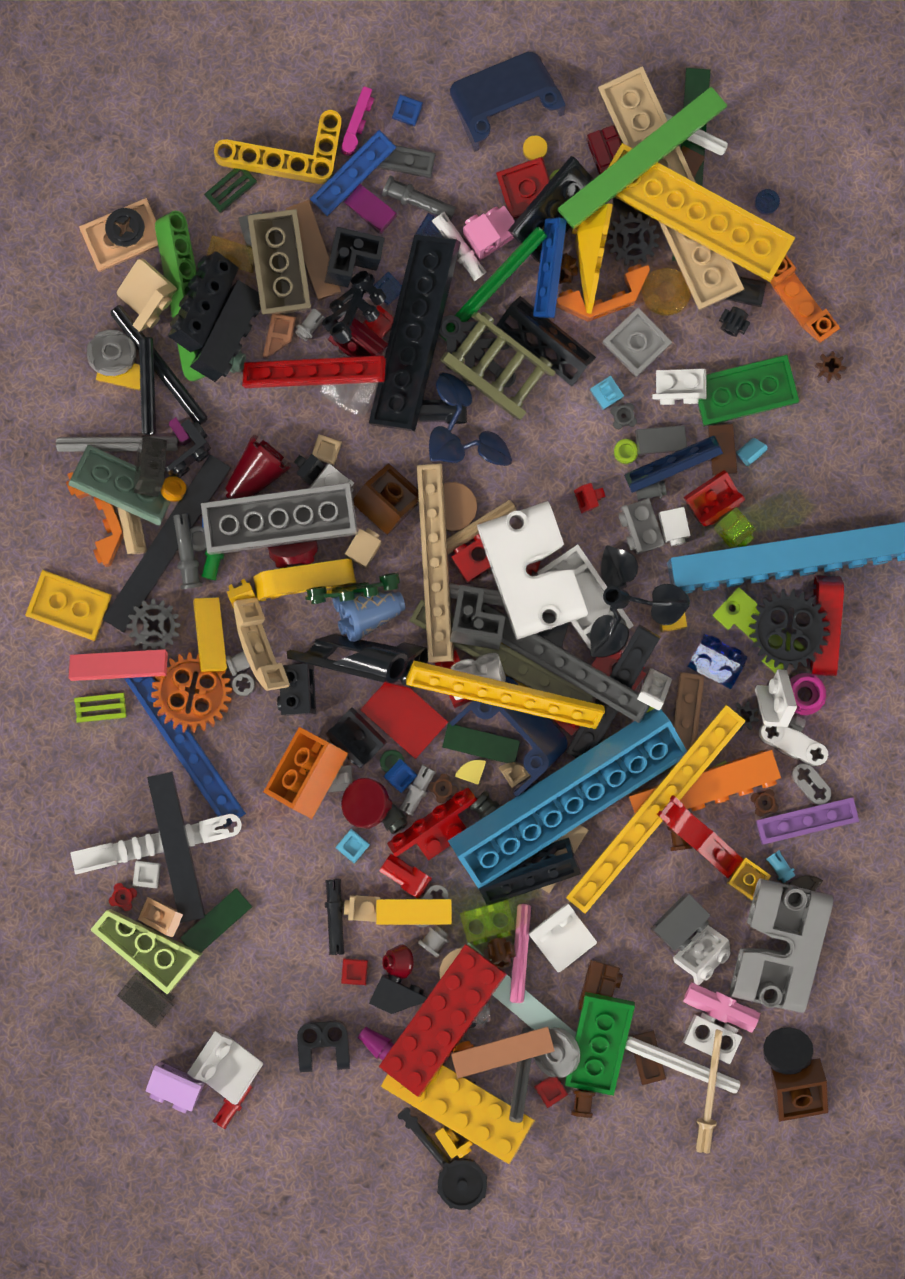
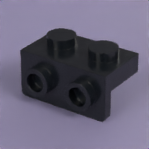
[326,707,387,768]

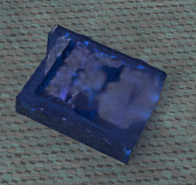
[687,634,748,689]

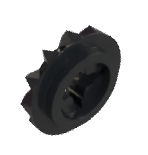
[105,208,145,248]

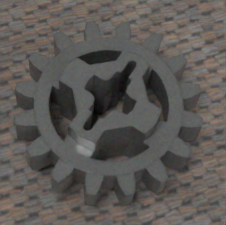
[127,599,181,651]

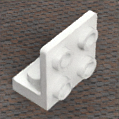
[528,903,597,972]
[187,1031,263,1105]

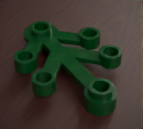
[305,573,400,604]

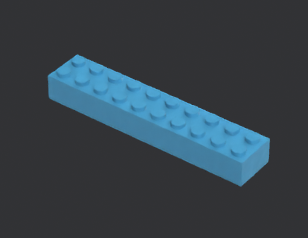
[667,522,905,594]
[448,708,687,889]

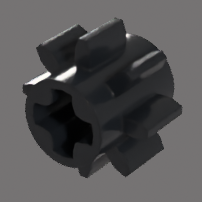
[719,306,750,337]
[734,701,759,732]

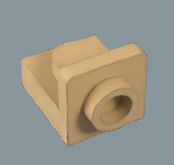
[344,895,380,922]

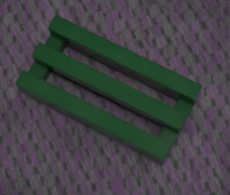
[204,168,257,214]

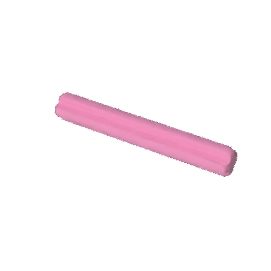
[510,904,531,1003]

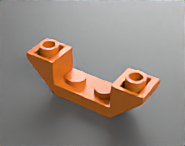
[770,255,840,343]
[556,264,650,322]
[66,472,124,567]

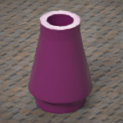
[358,1026,394,1061]

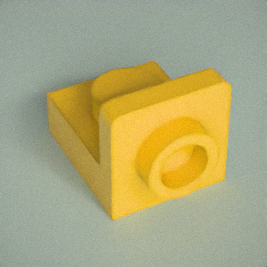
[435,1125,473,1159]

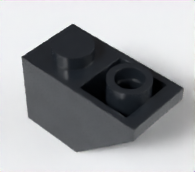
[369,974,427,1014]

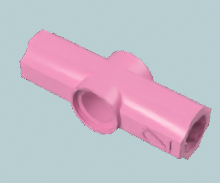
[683,982,761,1033]

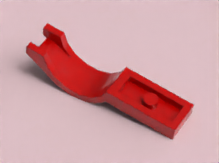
[657,795,744,878]

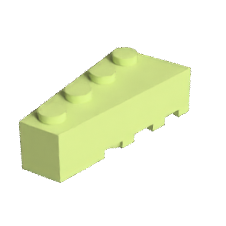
[91,909,203,994]

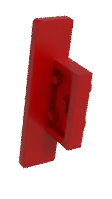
[387,788,477,861]

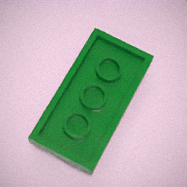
[698,355,799,427]
[565,992,635,1096]

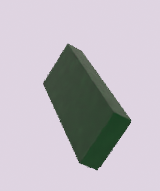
[442,723,520,763]
[180,888,253,953]

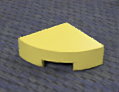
[455,760,486,785]

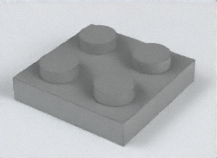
[602,308,672,378]

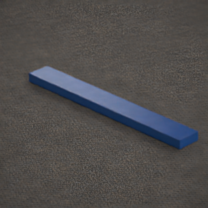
[124,650,246,828]

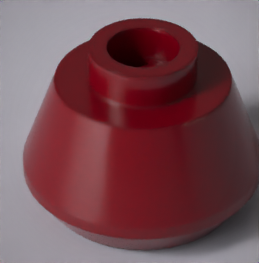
[382,944,414,979]

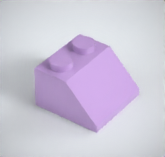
[146,1061,205,1113]

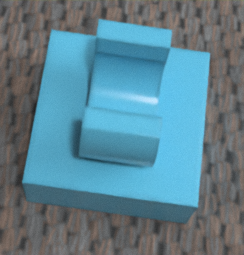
[590,376,624,410]

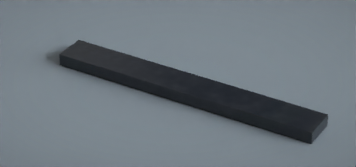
[103,454,231,633]

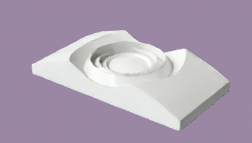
[537,544,634,651]

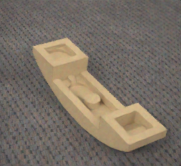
[234,598,290,691]

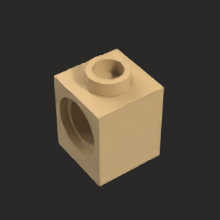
[345,528,382,569]

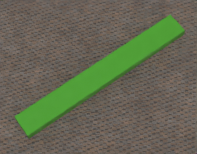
[558,87,727,229]

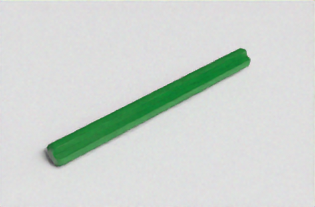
[439,227,547,341]

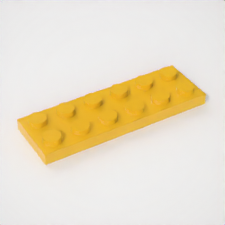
[380,1065,535,1164]

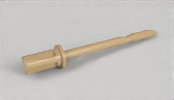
[696,1029,723,1154]

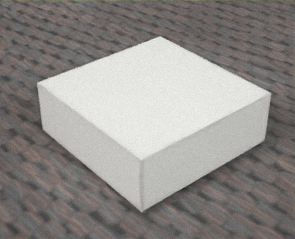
[133,861,161,888]

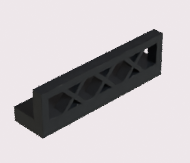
[496,296,596,386]
[479,838,581,906]

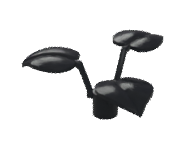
[590,545,690,657]

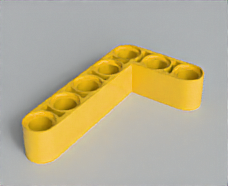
[214,110,341,184]

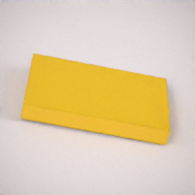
[25,570,113,641]

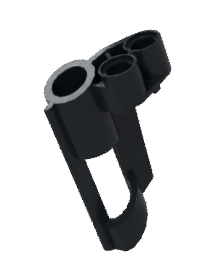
[287,634,428,689]

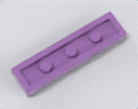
[756,797,859,845]

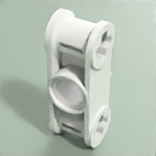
[759,724,828,766]

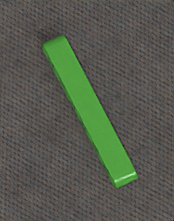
[155,210,206,381]

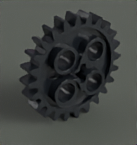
[749,589,831,670]

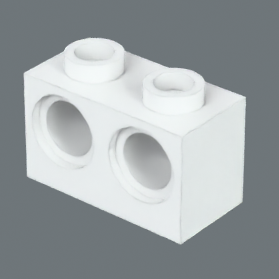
[682,1012,742,1064]

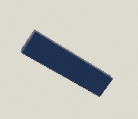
[624,435,723,493]

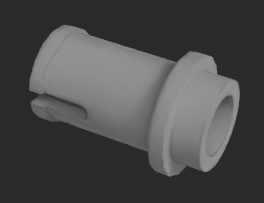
[295,309,325,341]

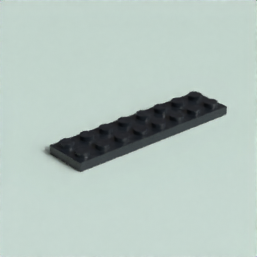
[369,235,461,432]

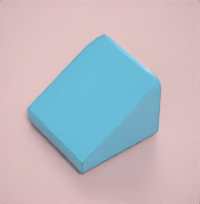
[736,438,768,466]

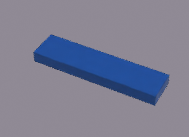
[310,130,397,217]
[533,218,567,318]

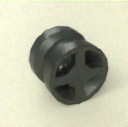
[469,790,500,819]

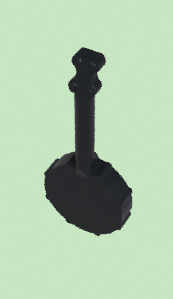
[397,1107,487,1210]

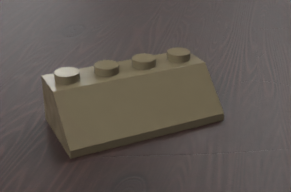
[247,209,311,315]

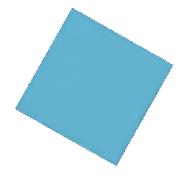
[335,829,370,864]

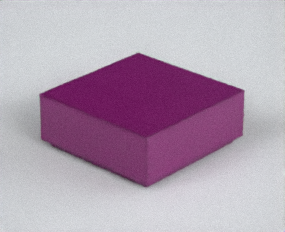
[169,417,191,446]

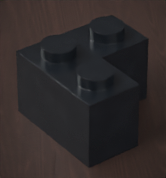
[324,227,385,288]

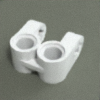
[451,653,506,700]

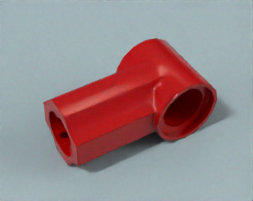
[379,853,432,899]

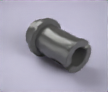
[636,481,667,501]

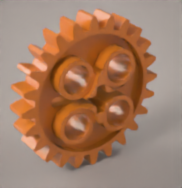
[151,652,232,733]

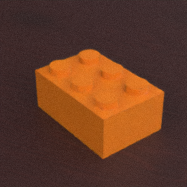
[263,727,348,819]

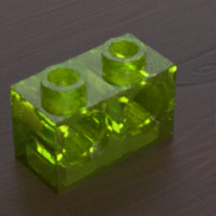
[714,507,756,549]
[460,900,516,945]

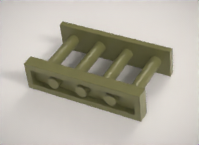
[439,311,556,420]

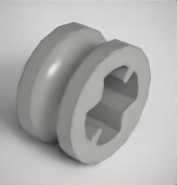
[232,674,255,696]

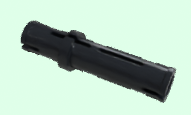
[325,879,345,955]

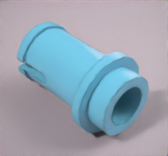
[766,850,795,883]

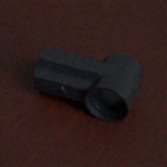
[419,400,467,424]

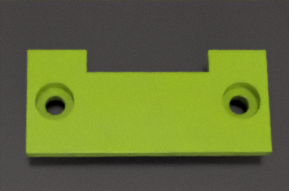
[712,587,804,674]

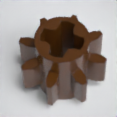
[559,253,579,284]
[815,351,847,383]
[483,938,516,968]

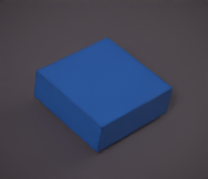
[392,94,423,127]
[383,759,417,793]

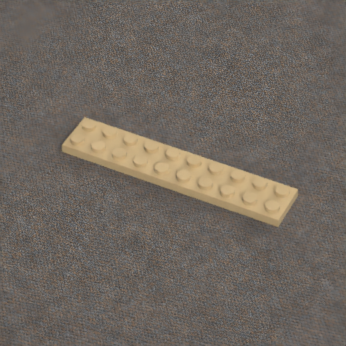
[598,66,744,311]

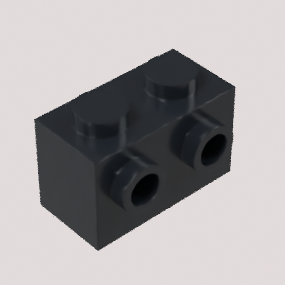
[277,663,316,716]

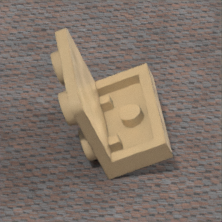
[117,258,177,332]

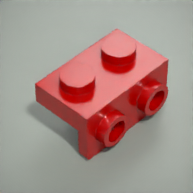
[683,470,745,527]

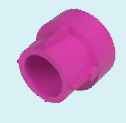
[790,673,826,716]

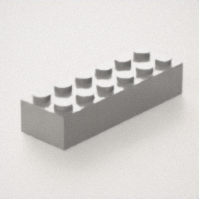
[201,483,358,555]

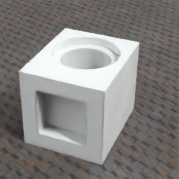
[658,507,691,546]

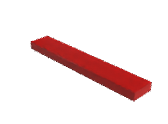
[242,356,386,388]

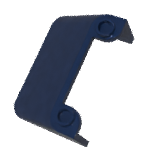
[450,52,566,152]

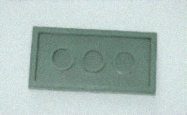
[68,445,171,526]

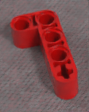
[810,575,844,676]

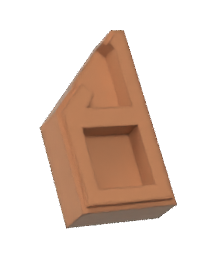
[263,314,297,358]

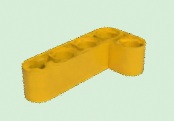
[253,559,356,601]

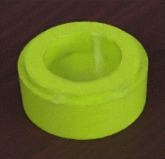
[614,439,638,464]

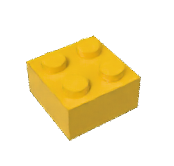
[727,858,771,901]

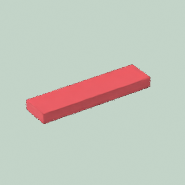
[68,649,168,681]

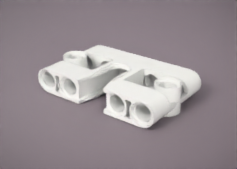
[477,501,588,640]

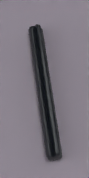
[111,305,207,425]

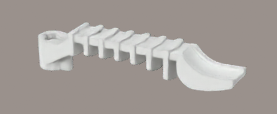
[70,814,241,875]

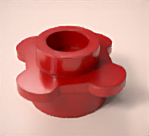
[109,883,137,911]

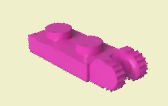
[341,86,375,156]

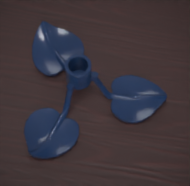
[429,372,512,466]

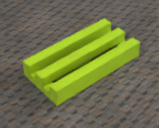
[74,693,127,723]

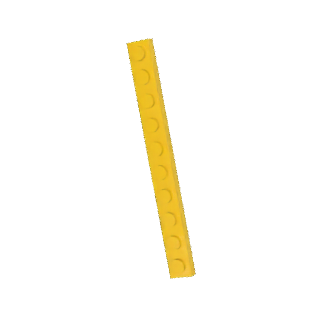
[566,705,745,914]

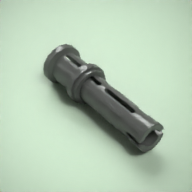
[382,175,456,221]
[173,513,203,589]

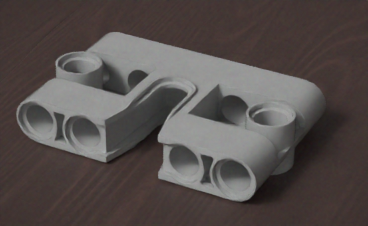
[730,878,833,1013]

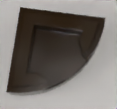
[788,875,823,891]

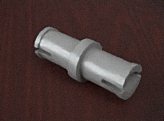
[399,765,436,816]

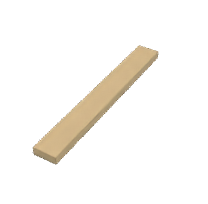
[417,463,454,663]

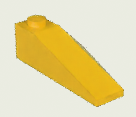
[572,203,613,314]

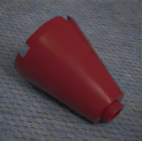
[225,435,291,499]

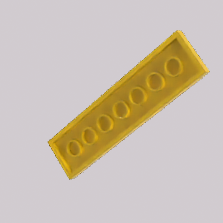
[608,143,795,282]

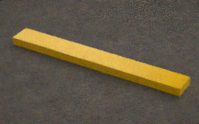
[406,661,605,729]

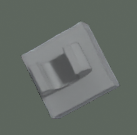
[328,765,353,792]

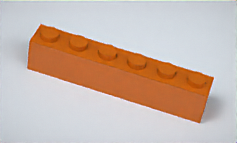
[629,748,781,813]

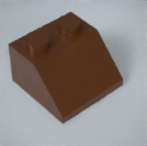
[353,463,419,535]
[771,1058,828,1122]

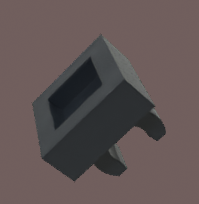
[294,454,325,485]

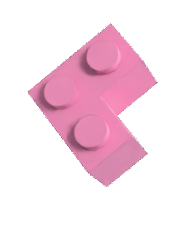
[463,206,515,261]

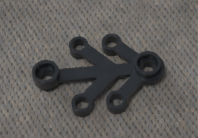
[322,271,387,344]
[439,315,516,387]

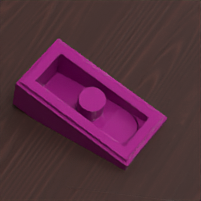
[344,184,397,234]

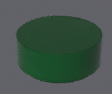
[380,750,405,773]

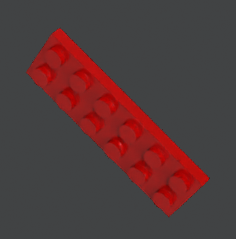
[379,944,507,1097]

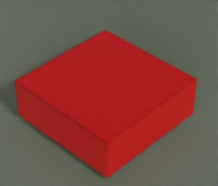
[363,305,394,339]
[341,958,368,985]
[534,1076,569,1108]

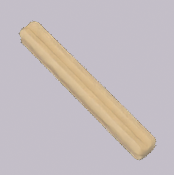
[447,500,516,554]

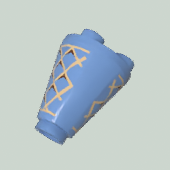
[333,591,405,642]

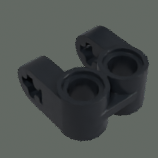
[297,1020,350,1073]

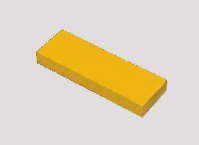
[193,597,227,672]
[376,899,452,925]

